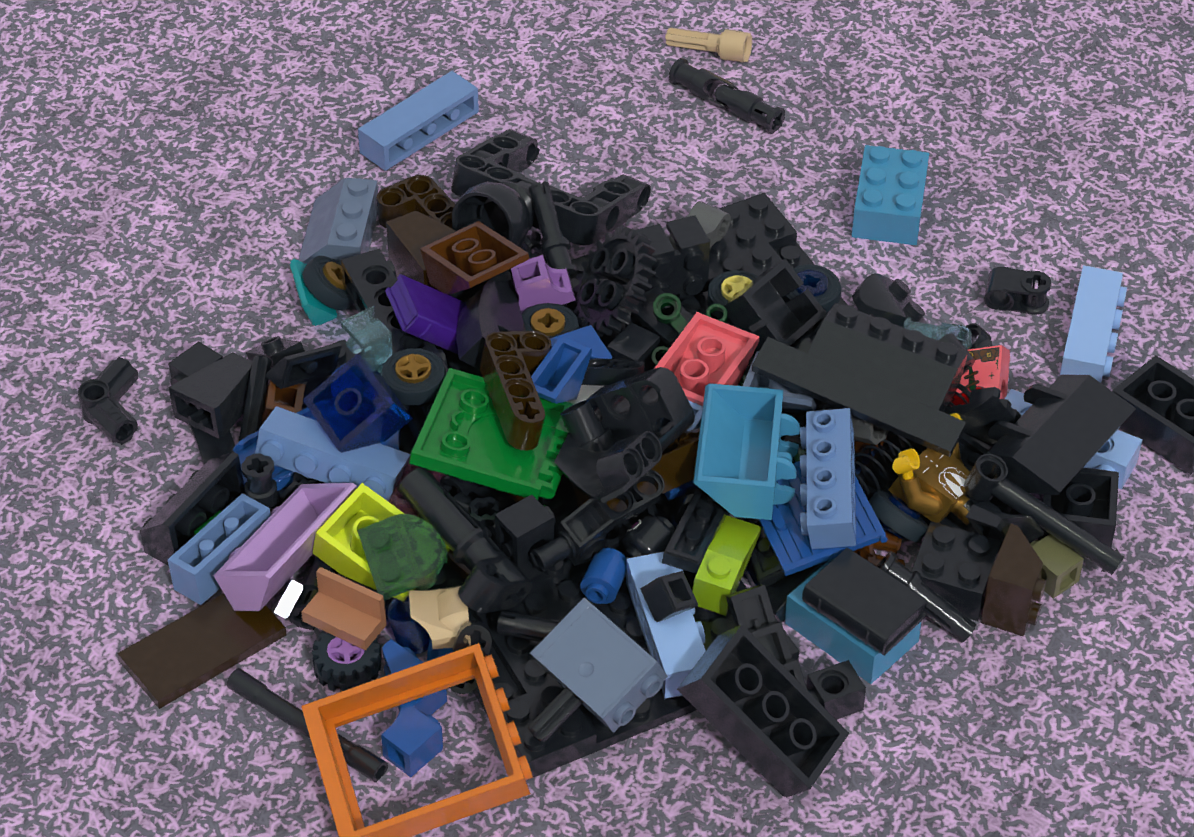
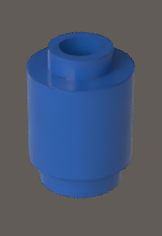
[580,548,626,604]

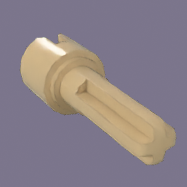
[665,28,752,62]

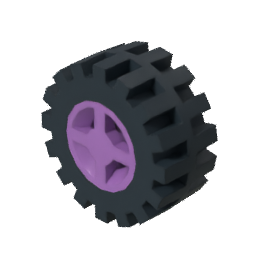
[312,631,381,692]

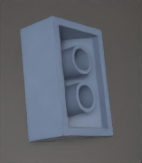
[298,178,378,264]

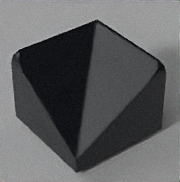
[640,571,698,622]

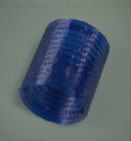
[386,596,430,654]

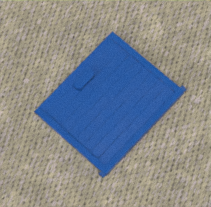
[758,461,888,576]

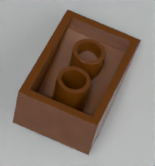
[420,221,530,295]

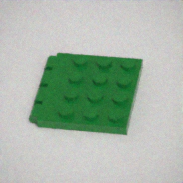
[409,368,573,500]

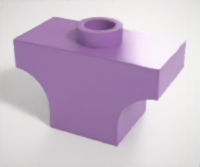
[511,255,575,314]

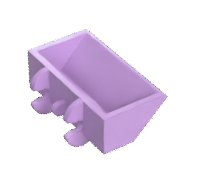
[214,483,357,611]

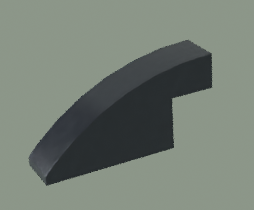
[456,270,526,370]

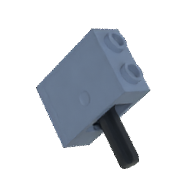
[528,598,668,742]

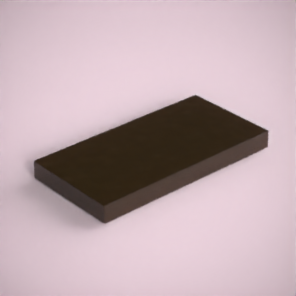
[117,593,287,709]

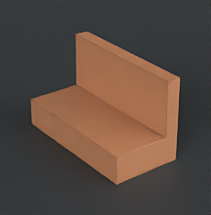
[302,567,387,650]

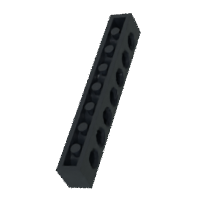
[341,248,448,425]

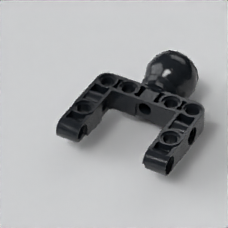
[451,129,651,247]

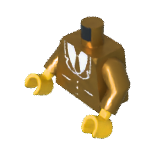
[889,413,975,525]

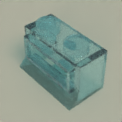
[341,305,393,396]

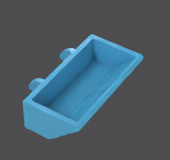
[693,383,800,520]

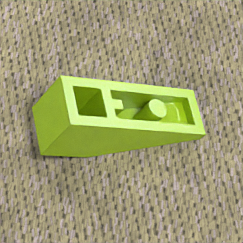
[692,515,762,616]

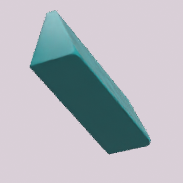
[290,259,337,326]

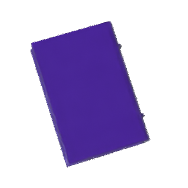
[385,274,465,354]

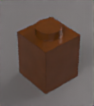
[261,380,305,426]

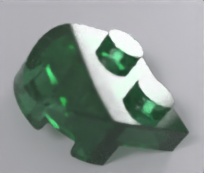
[357,514,447,600]

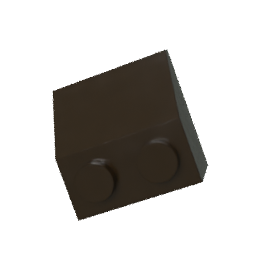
[981,524,1046,637]

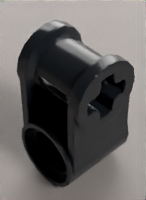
[984,267,1051,315]

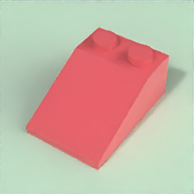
[654,312,759,406]

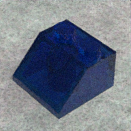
[303,354,413,453]

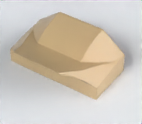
[409,586,471,649]

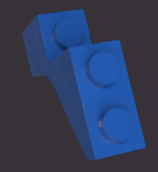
[381,639,447,777]

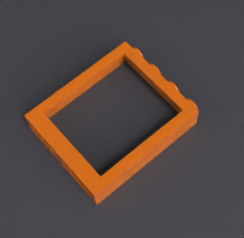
[301,643,533,837]

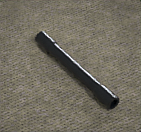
[227,668,388,782]

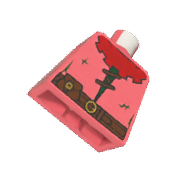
[950,345,1010,405]

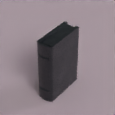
[802,548,928,656]

